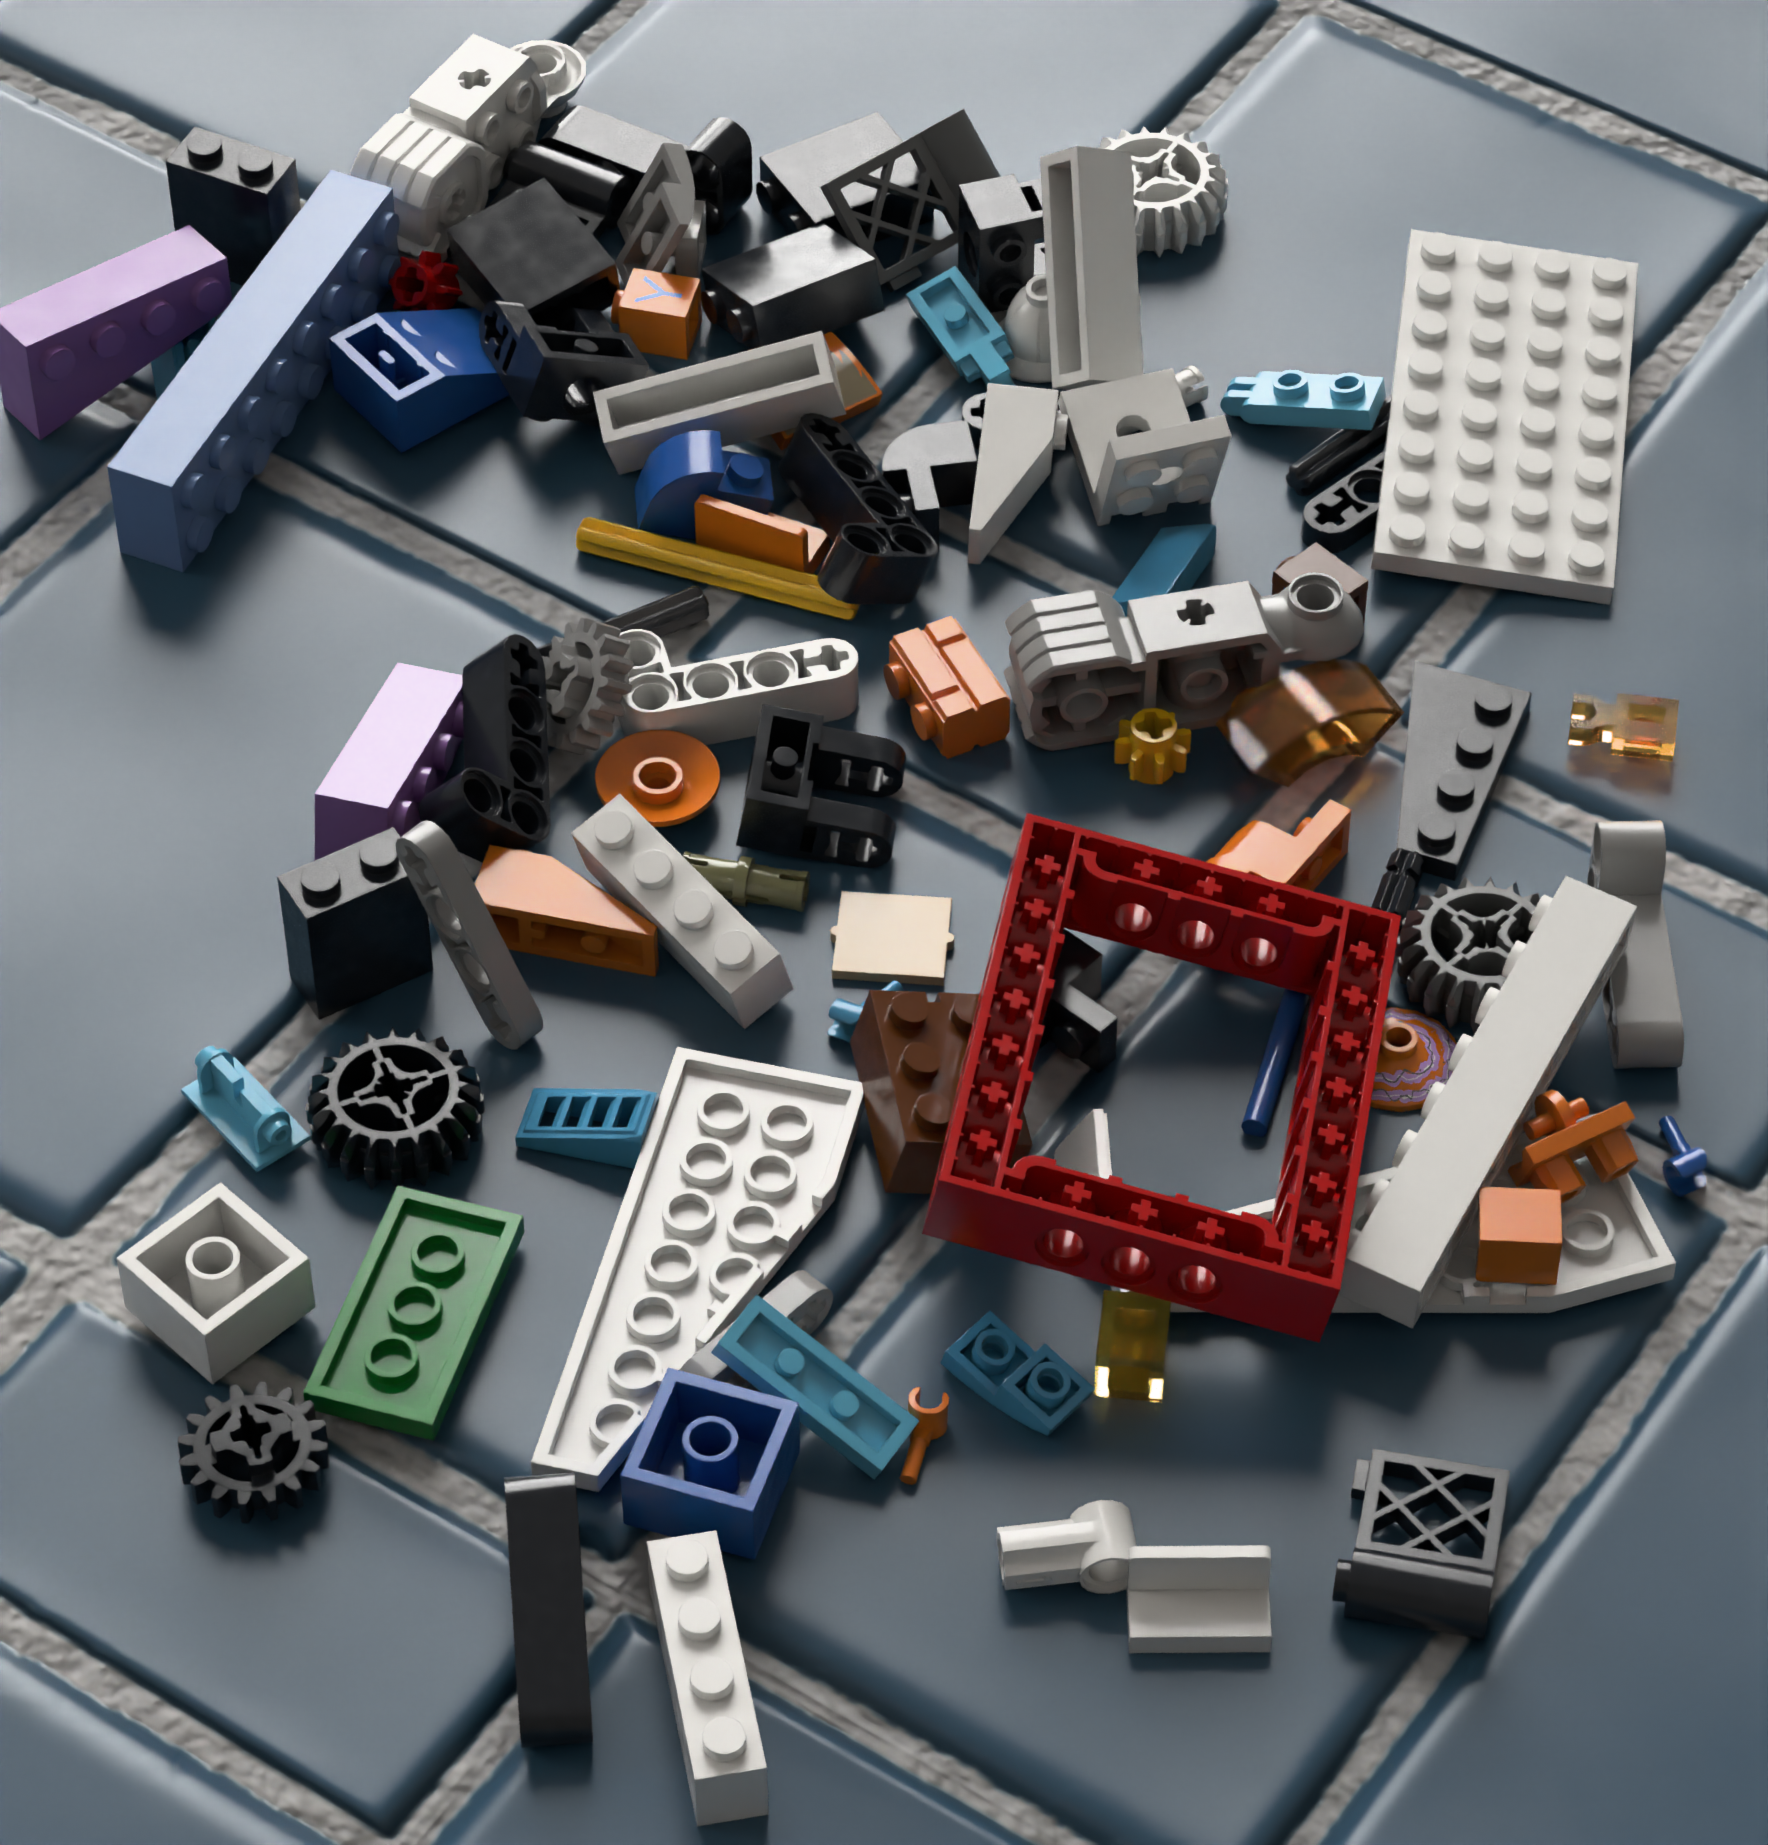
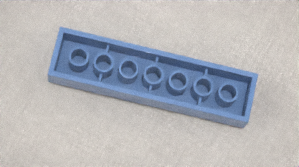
[107,170,401,572]

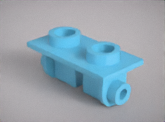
[181,1046,311,1172]

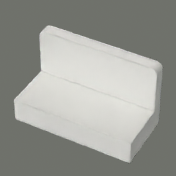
[1126,1545,1272,1653]

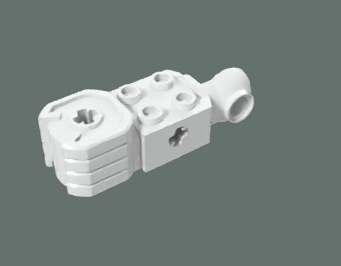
[350,34,586,263]

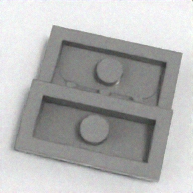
[615,143,695,287]

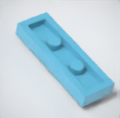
[711,1294,919,1479]

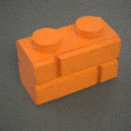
[884,616,1010,759]

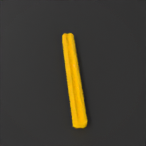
[576,517,860,621]

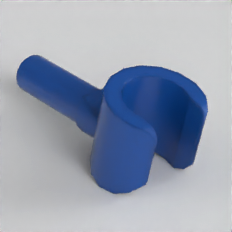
[1659,1116,1707,1197]

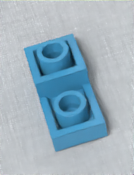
[940,1311,1095,1436]

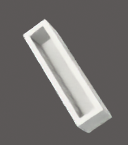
[1040,146,1143,390]
[593,331,846,475]
[571,793,793,1029]
[647,1530,768,1827]

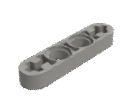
[395,820,543,1050]

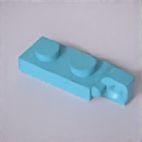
[906,266,1016,387]

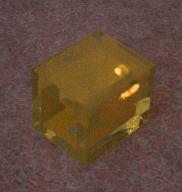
[1094,1290,1171,1403]

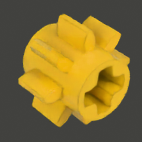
[1114,708,1191,784]

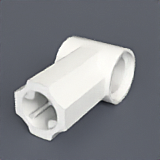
[997,1500,1137,1594]

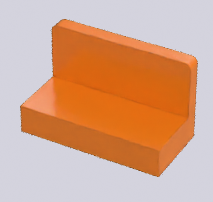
[694,494,830,574]

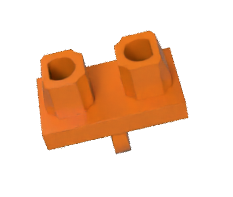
[1507,1089,1639,1204]

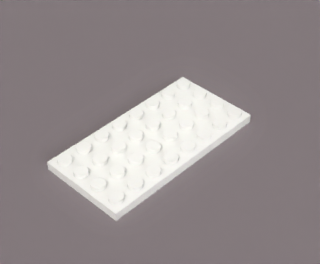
[1371,229,1638,605]

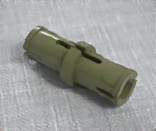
[683,851,810,912]

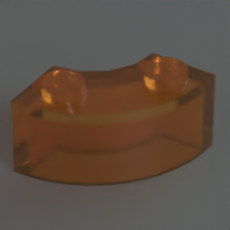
[1216,659,1404,787]

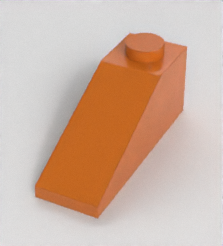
[475,845,659,977]

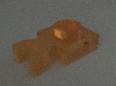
[1568,693,1679,761]

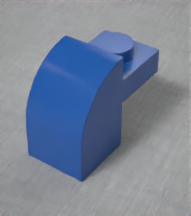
[634,430,774,540]

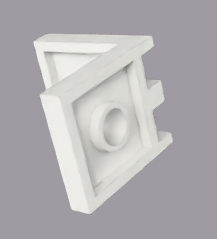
[1058,368,1232,526]

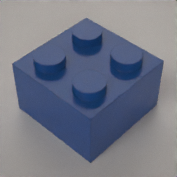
[620,1367,800,1560]

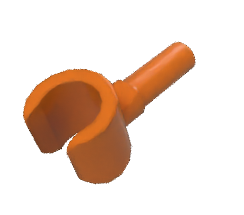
[900,1387,949,1485]

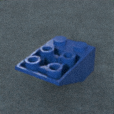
[329,308,509,453]

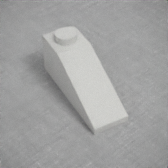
[968,383,1068,564]

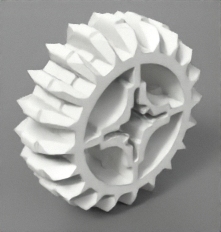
[1099,126,1228,258]

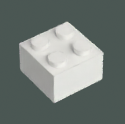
[116,1182,316,1385]

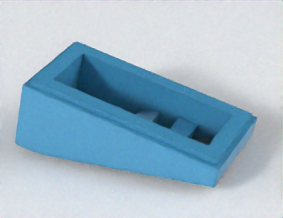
[515,1088,659,1169]

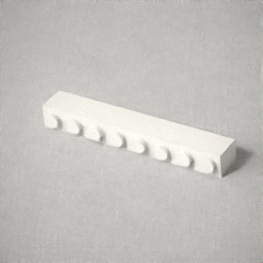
[1339,876,1637,1328]

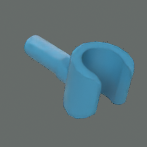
[827,980,904,1043]

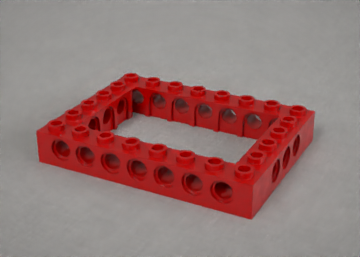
[922,813,1401,1343]

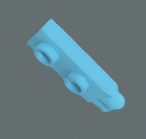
[1220,370,1386,430]

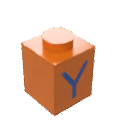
[611,268,702,360]

